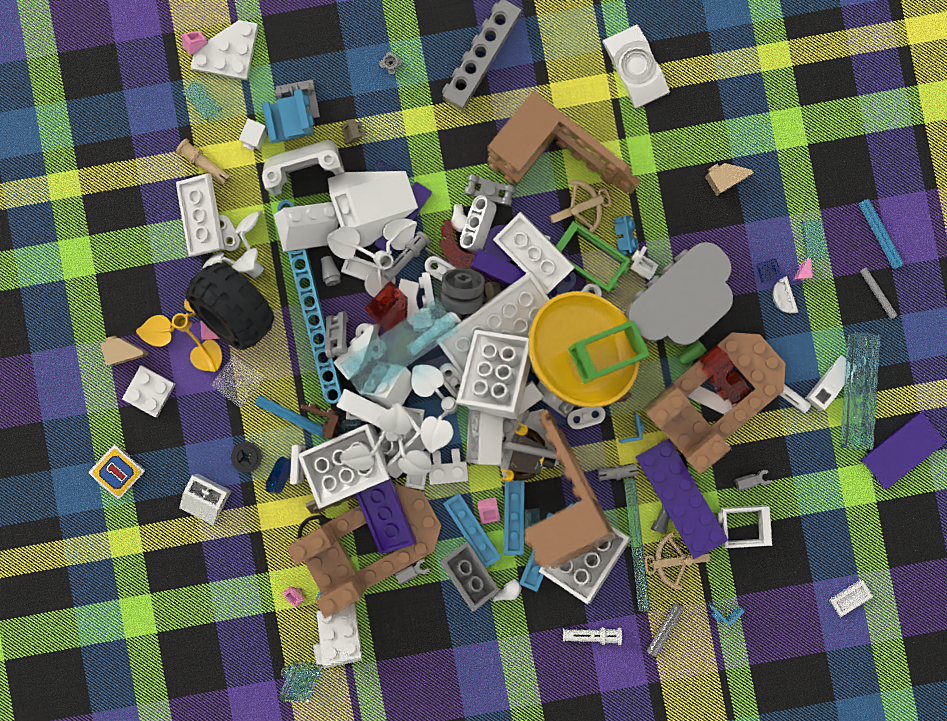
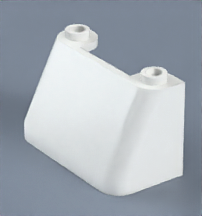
[262,140,345,197]

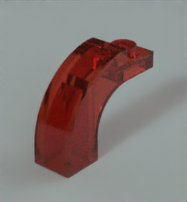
[439,219,484,274]

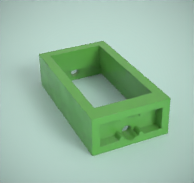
[556,221,630,293]
[568,320,650,384]

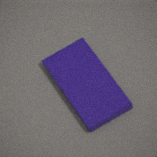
[860,412,946,490]
[355,472,417,554]

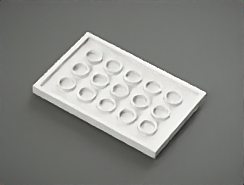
[435,272,550,377]

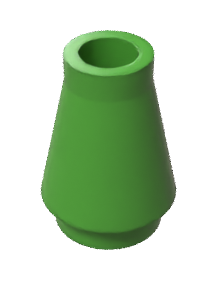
[678,339,707,365]

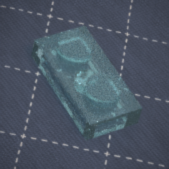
[182,80,221,122]

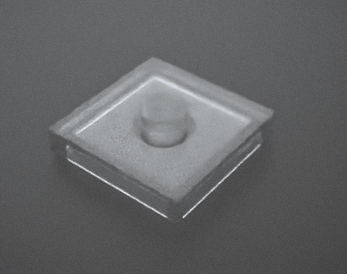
[211,355,265,408]

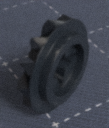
[231,442,262,473]

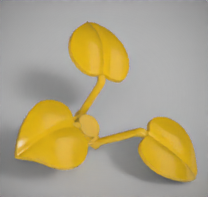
[136,299,222,372]

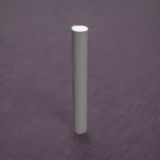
[860,267,897,319]
[505,441,557,459]

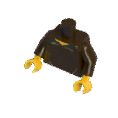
[500,422,556,482]

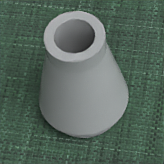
[321,256,341,286]

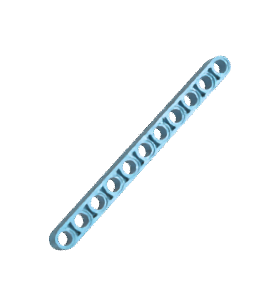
[277,200,343,403]

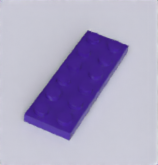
[635,439,729,559]

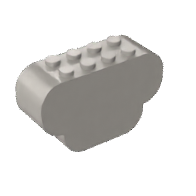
[625,242,733,346]

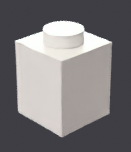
[239,119,268,151]

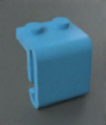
[262,89,314,143]

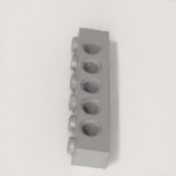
[442,0,522,112]

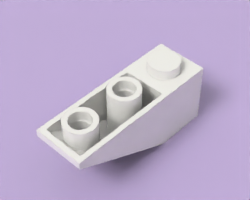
[333,323,381,380]
[805,355,856,411]

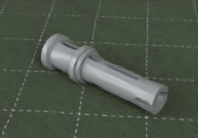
[382,231,431,282]

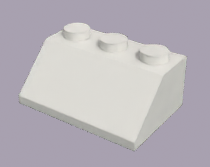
[274,202,339,252]
[377,406,426,478]
[466,409,505,465]

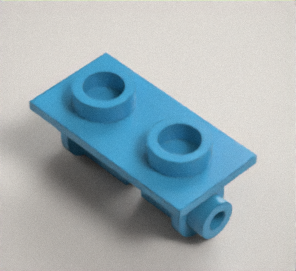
[614,215,638,255]

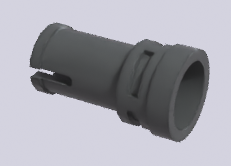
[651,505,670,535]

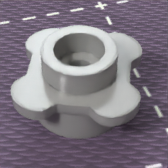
[380,52,402,75]

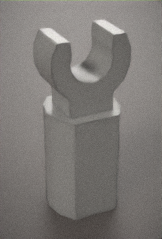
[735,470,771,491]
[395,558,430,585]

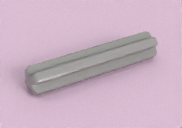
[647,604,684,657]

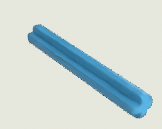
[859,199,904,269]
[255,396,324,437]

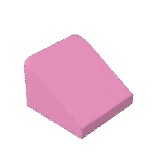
[182,31,208,55]
[793,259,813,280]
[477,498,500,524]

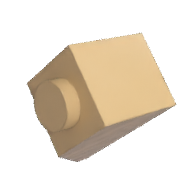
[705,163,753,196]
[100,336,148,366]

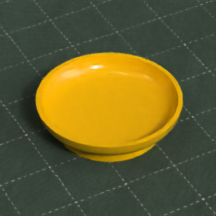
[528,291,640,408]

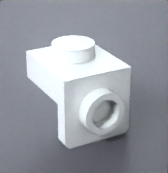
[630,246,658,280]

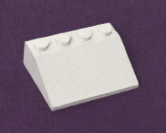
[456,330,531,420]
[298,424,390,509]
[539,526,631,604]

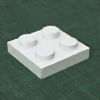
[122,365,175,417]

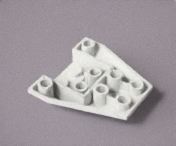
[328,171,418,250]

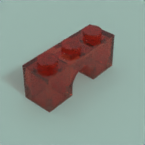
[699,345,751,405]

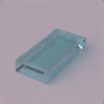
[801,219,827,259]

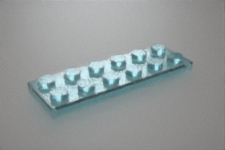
[340,298,459,396]
[841,331,880,450]

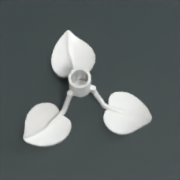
[202,211,264,278]
[327,218,417,304]
[411,365,476,453]
[340,403,433,476]

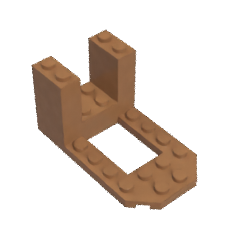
[487,90,641,194]
[644,332,786,475]
[524,409,617,569]
[286,484,442,619]

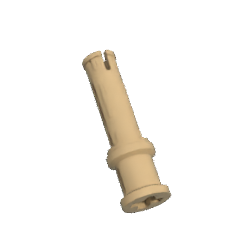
[176,139,231,185]

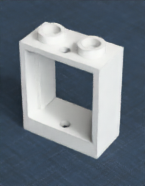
[716,505,772,548]

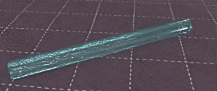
[624,478,650,612]

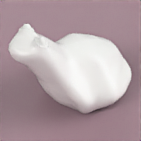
[451,204,467,232]
[492,579,521,602]

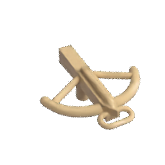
[549,180,611,233]
[644,532,710,590]

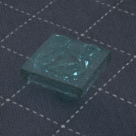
[279,661,323,702]

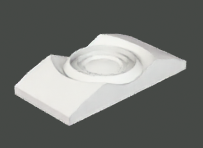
[602,25,670,109]

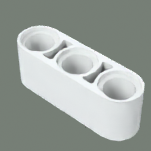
[460,195,496,253]
[336,389,388,427]

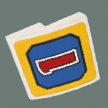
[89,444,145,499]

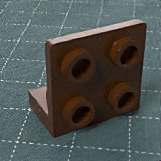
[300,403,342,440]

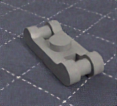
[463,174,516,207]
[325,311,349,358]

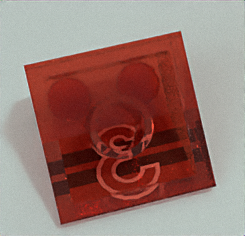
[364,281,408,337]

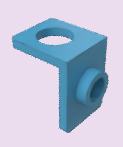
[619,413,644,443]
[707,603,745,627]

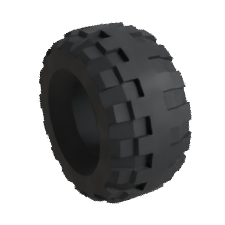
[185,262,274,350]

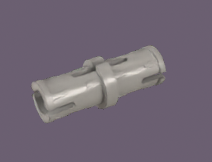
[597,464,638,481]

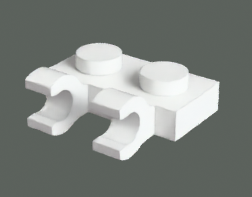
[429,448,468,485]

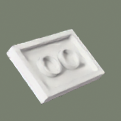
[317,603,363,669]

